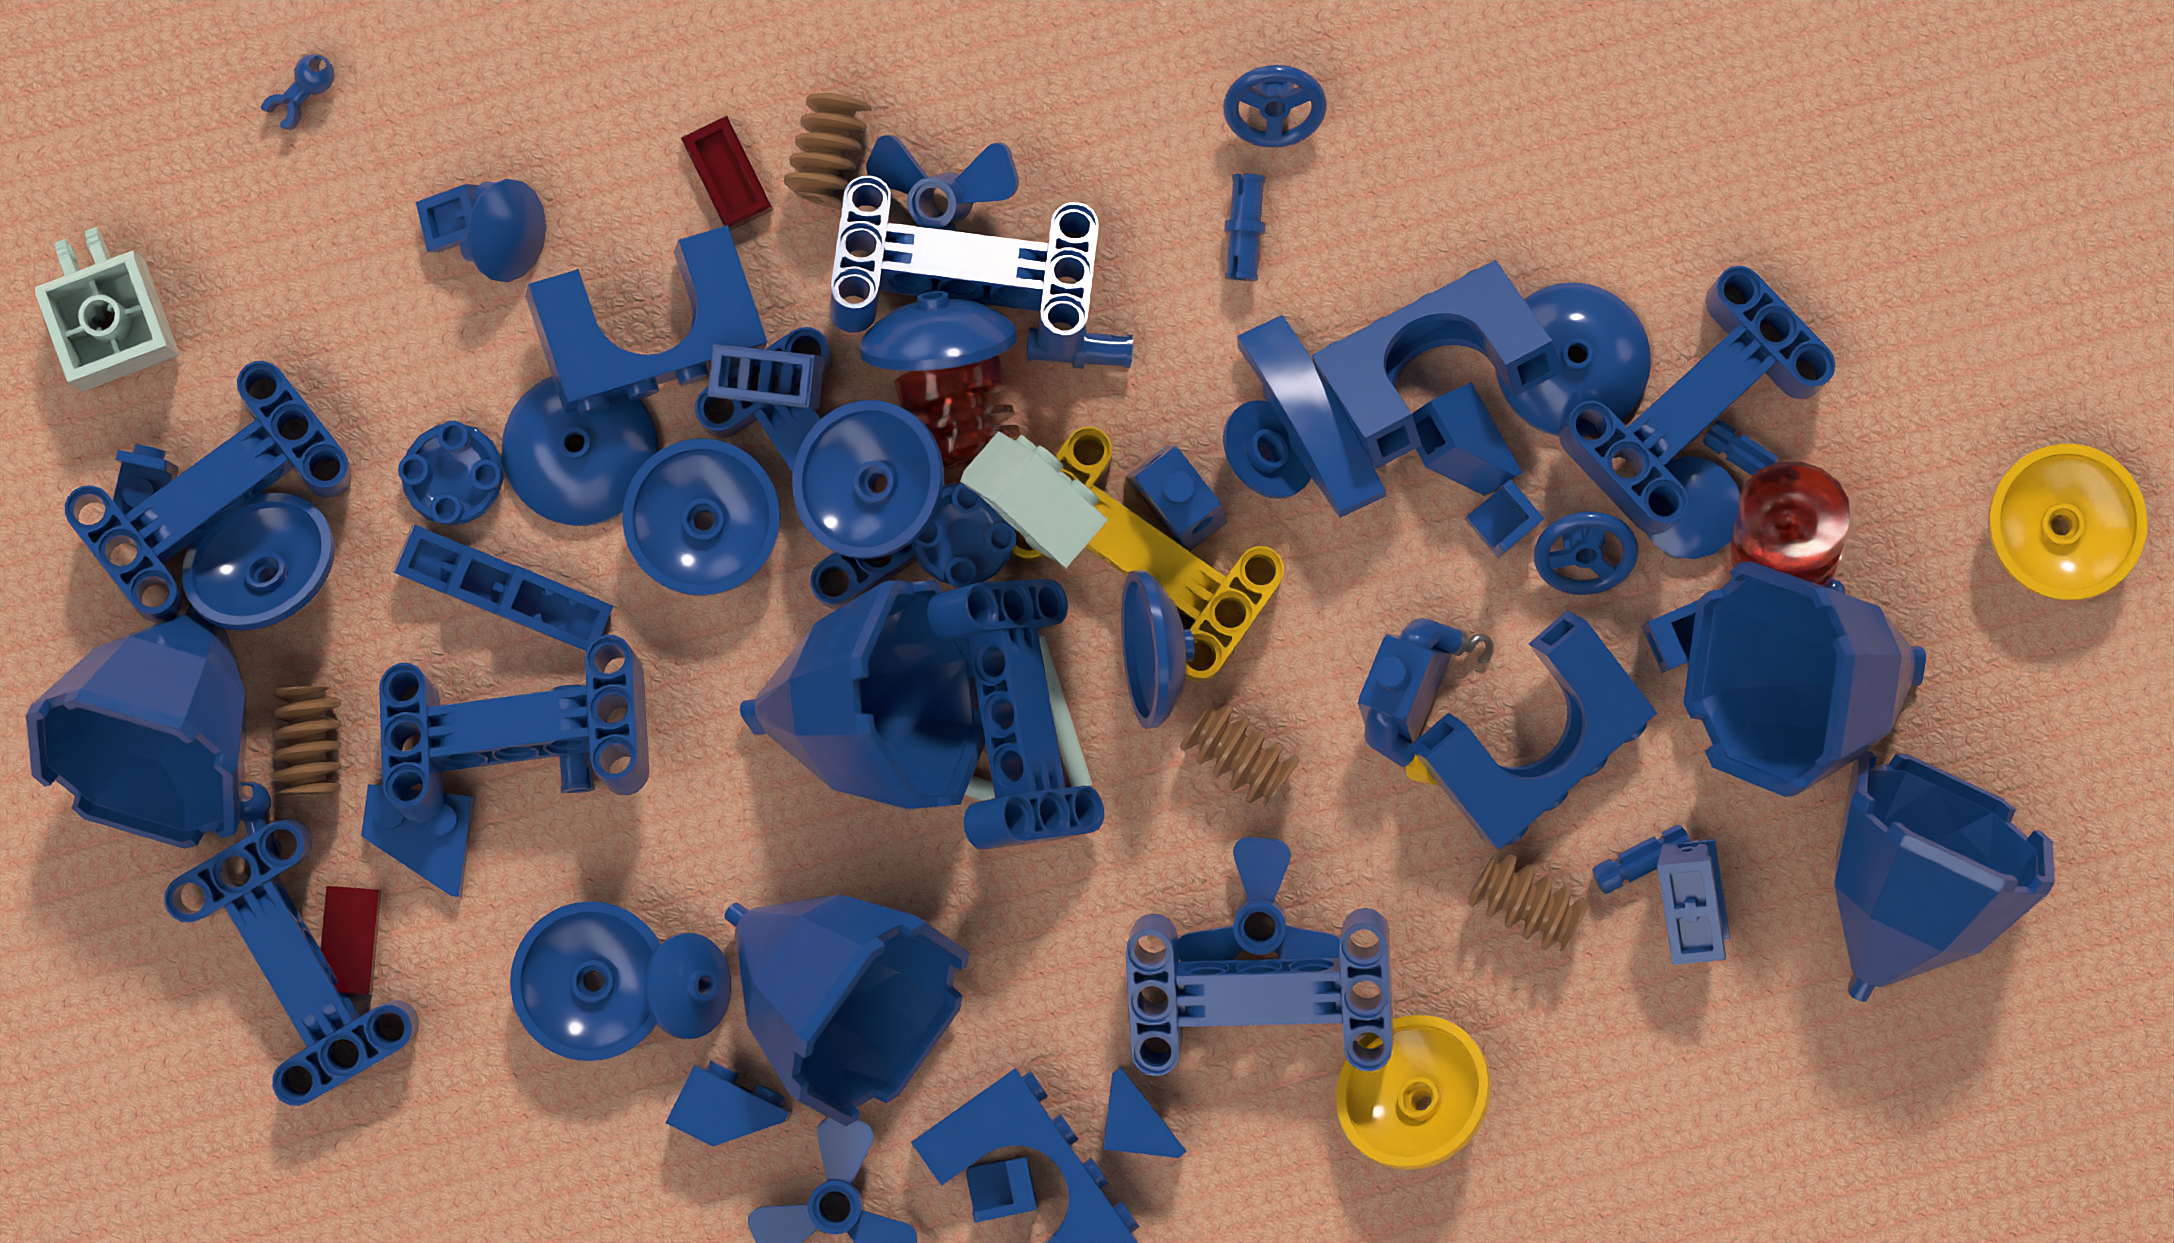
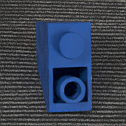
[1412,382,1522,496]
[665,1060,792,1146]

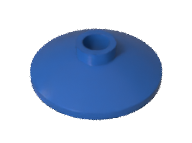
[1223,400,1311,499]
[644,933,731,1039]

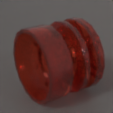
[894,355,1021,468]
[1730,462,1850,587]

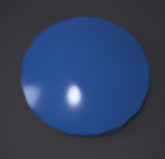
[460,179,547,282]
[398,421,504,526]
[1646,456,1743,559]
[912,482,1017,588]

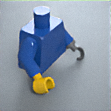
[1358,618,1494,786]

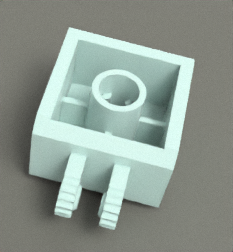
[35,227,180,392]
[961,431,1108,568]

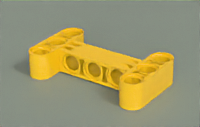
[1011,426,1284,682]

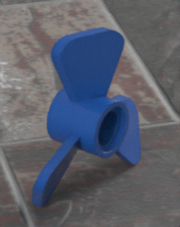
[866,134,1019,232]
[1178,837,1340,962]
[748,1118,917,1243]

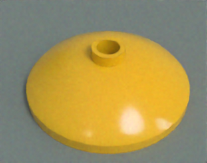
[1988,443,2148,601]
[1336,1015,1491,1170]

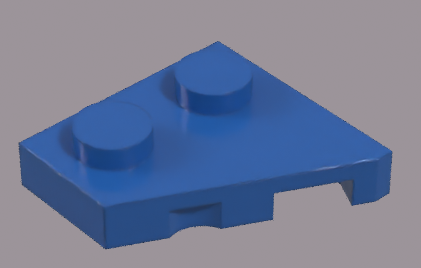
[361,784,475,897]

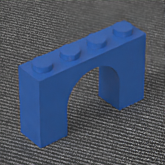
[525,225,768,416]
[1312,260,1561,469]
[1409,610,1658,850]
[911,1068,1140,1243]

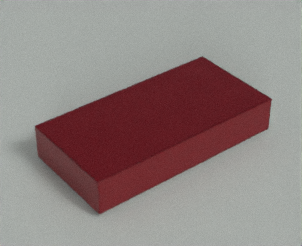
[681,115,773,231]
[321,886,382,995]

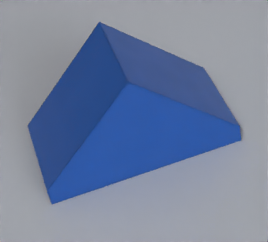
[1103,1067,1187,1158]

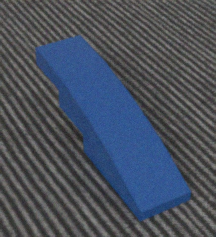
[1237,315,1386,518]
[392,524,613,651]

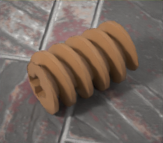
[784,93,872,209]
[273,686,341,795]
[1180,701,1300,807]
[1468,850,1589,951]

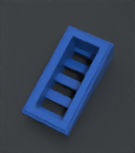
[708,344,825,409]

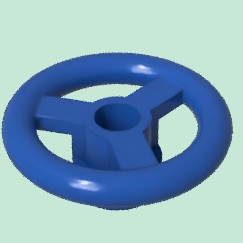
[1223,65,1327,148]
[1534,511,1638,595]

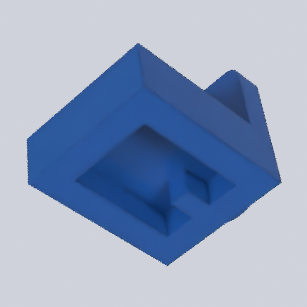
[416,184,479,253]
[113,444,179,515]

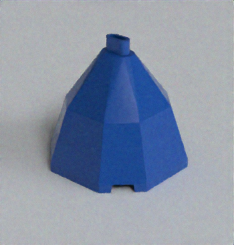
[1683,562,1926,797]
[740,580,986,809]
[26,603,246,849]
[1834,751,2055,1002]
[725,894,970,1127]

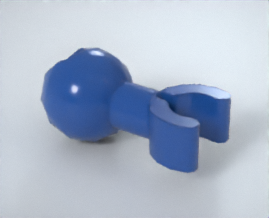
[261,54,334,130]
[240,782,283,866]

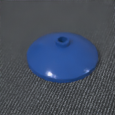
[1495,283,1651,437]
[859,291,1017,371]
[502,376,658,526]
[792,400,944,559]
[622,439,780,596]
[182,493,335,631]
[1121,570,1195,729]
[510,901,661,1061]

